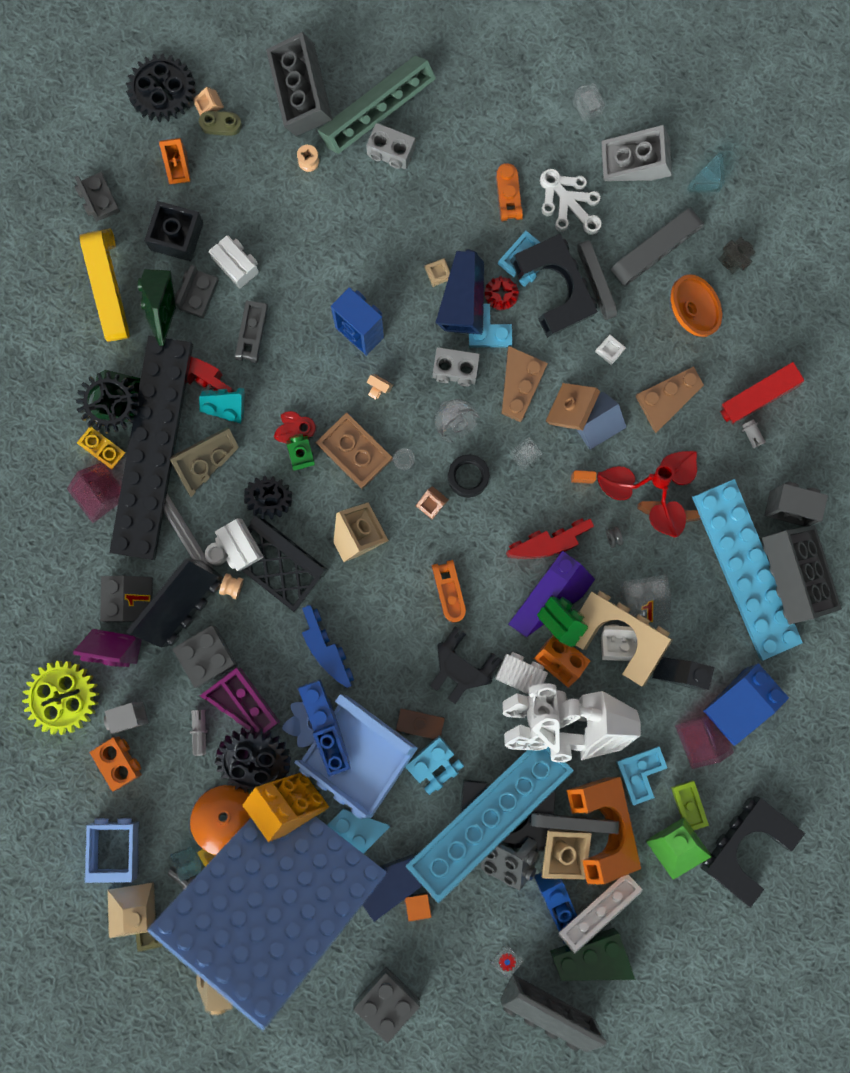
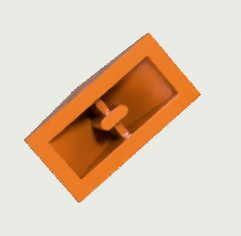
[159,138,190,185]

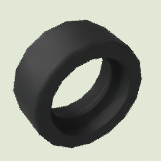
[448,454,490,498]

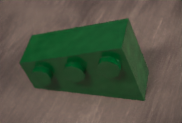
[550,928,635,981]

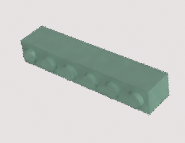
[318,56,436,154]

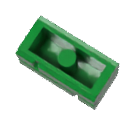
[537,596,588,648]

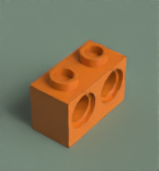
[534,635,590,688]
[89,736,142,792]

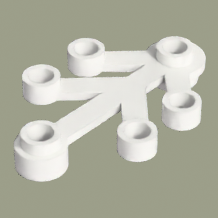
[540,169,601,235]

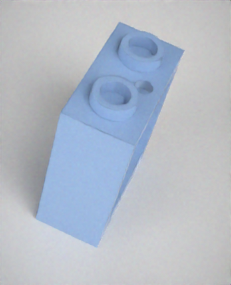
[85,818,139,883]

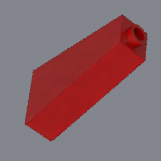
[720,362,805,425]

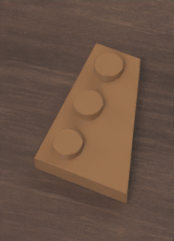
[501,346,548,422]
[636,367,704,434]

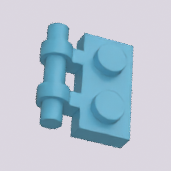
[498,231,540,287]
[406,735,464,795]

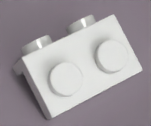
[601,624,637,661]

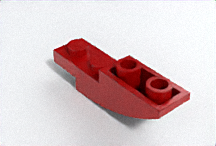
[187,357,234,392]
[506,518,594,559]

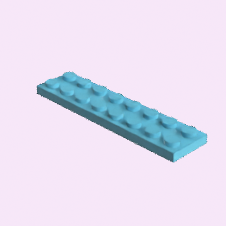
[692,479,803,661]
[406,747,574,904]

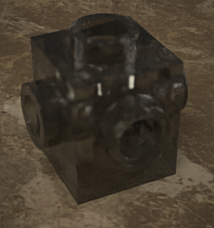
[719,237,756,275]

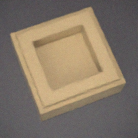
[425,258,450,287]

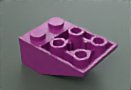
[73,629,142,667]

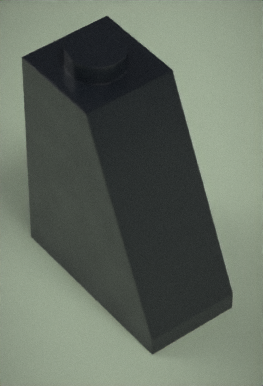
[652,657,714,690]

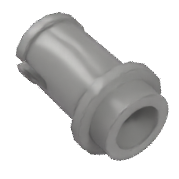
[742,419,766,448]

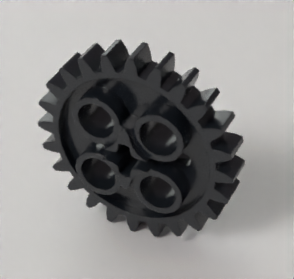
[126,54,196,122]
[215,727,291,793]

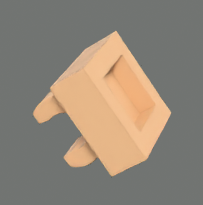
[367,374,393,399]

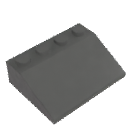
[762,525,842,625]
[500,974,607,1052]

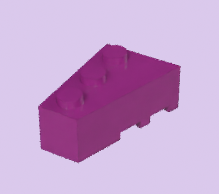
[200,668,280,734]

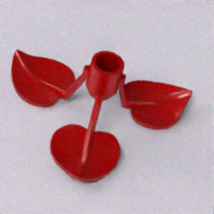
[597,451,697,537]

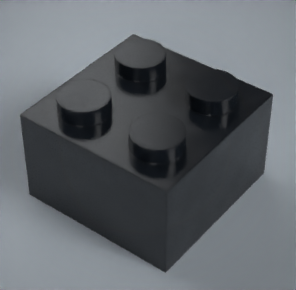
[144,201,204,262]

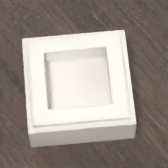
[595,335,626,365]

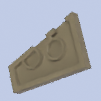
[169,427,239,497]

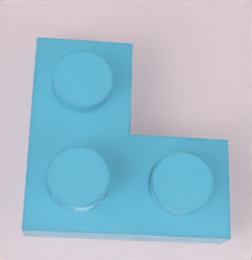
[469,304,512,348]
[616,746,667,806]

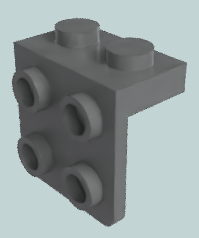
[481,838,538,891]

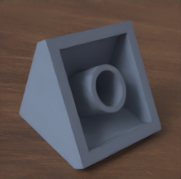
[576,392,626,450]

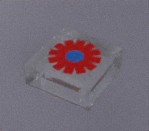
[491,944,524,979]

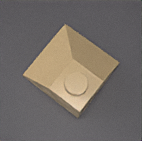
[334,502,389,562]
[542,828,592,879]
[108,883,156,938]

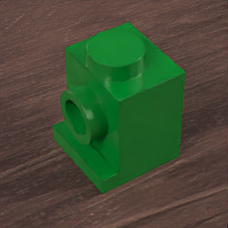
[286,434,315,471]

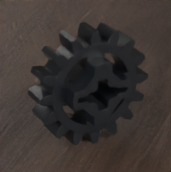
[244,476,292,520]

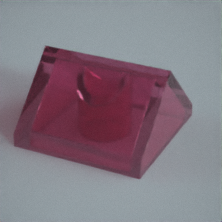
[67,463,121,523]
[675,714,734,769]

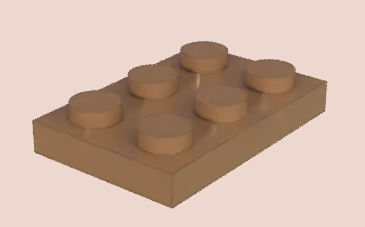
[315,412,393,489]

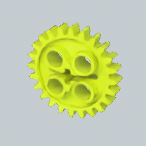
[22,661,99,735]

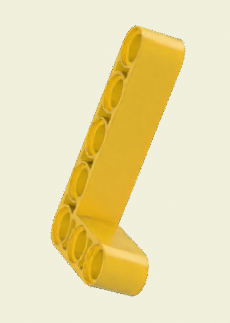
[80,228,130,342]

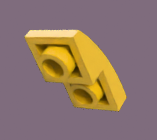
[77,427,126,469]

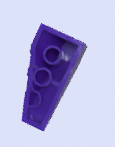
[508,551,595,637]

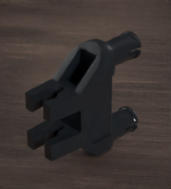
[430,626,503,704]

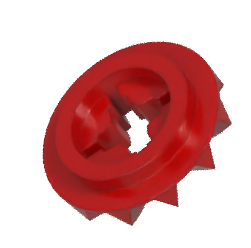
[485,275,519,310]

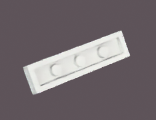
[559,875,643,953]

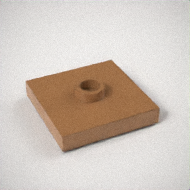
[546,383,600,431]

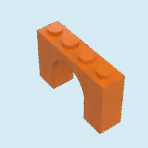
[567,777,641,884]

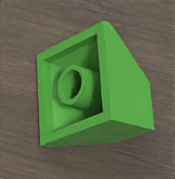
[646,817,711,880]

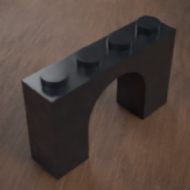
[510,234,598,338]
[460,780,556,851]
[701,796,805,908]

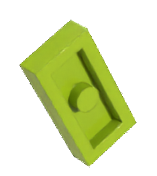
[671,780,709,830]

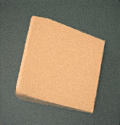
[193,87,224,116]

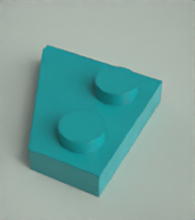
[199,388,245,424]

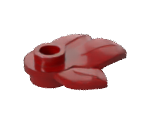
[274,411,316,454]

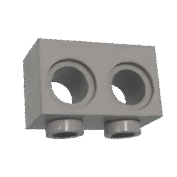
[366,123,415,169]
[432,347,480,387]
[104,702,149,734]

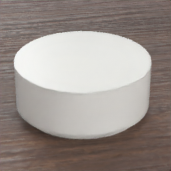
[205,542,228,566]

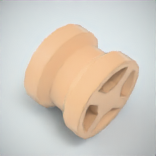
[297,145,319,172]
[219,573,244,600]

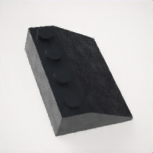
[126,558,224,648]

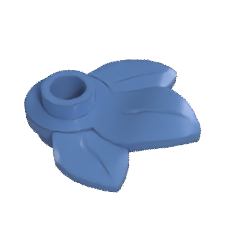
[282,702,315,747]

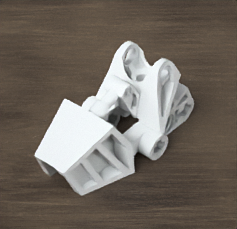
[503,684,641,762]

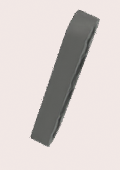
[577,240,617,320]
[531,813,620,834]

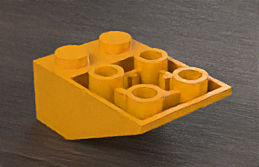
[242,772,329,842]

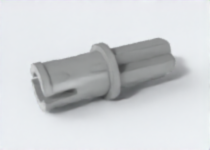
[190,710,208,756]

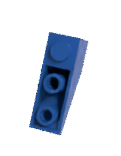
[534,872,577,944]

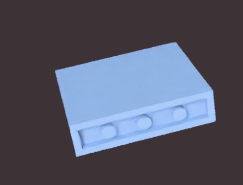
[294,694,418,819]

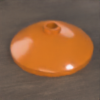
[671,274,722,337]
[190,785,251,855]

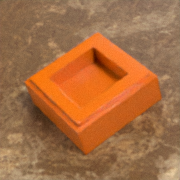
[571,470,596,484]
[405,893,431,922]

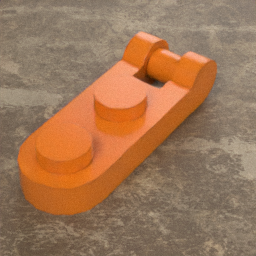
[496,163,523,221]
[431,560,466,623]

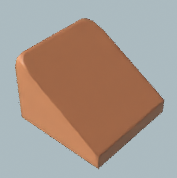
[416,486,449,519]

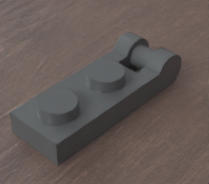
[235,300,268,363]

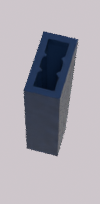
[435,249,484,335]
[362,851,422,922]

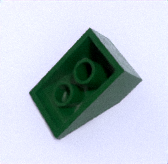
[138,269,176,346]

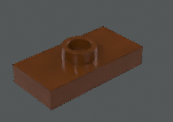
[396,708,445,739]

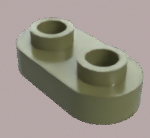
[199,111,242,136]

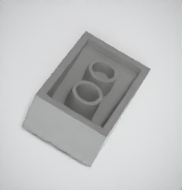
[602,125,672,181]

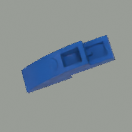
[302,605,354,688]
[298,679,351,776]

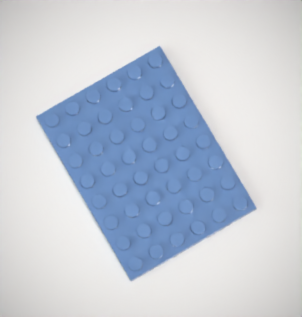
[148,817,387,1031]

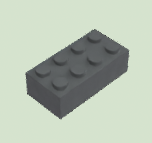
[266,32,332,136]

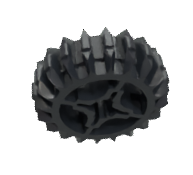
[76,372,139,433]

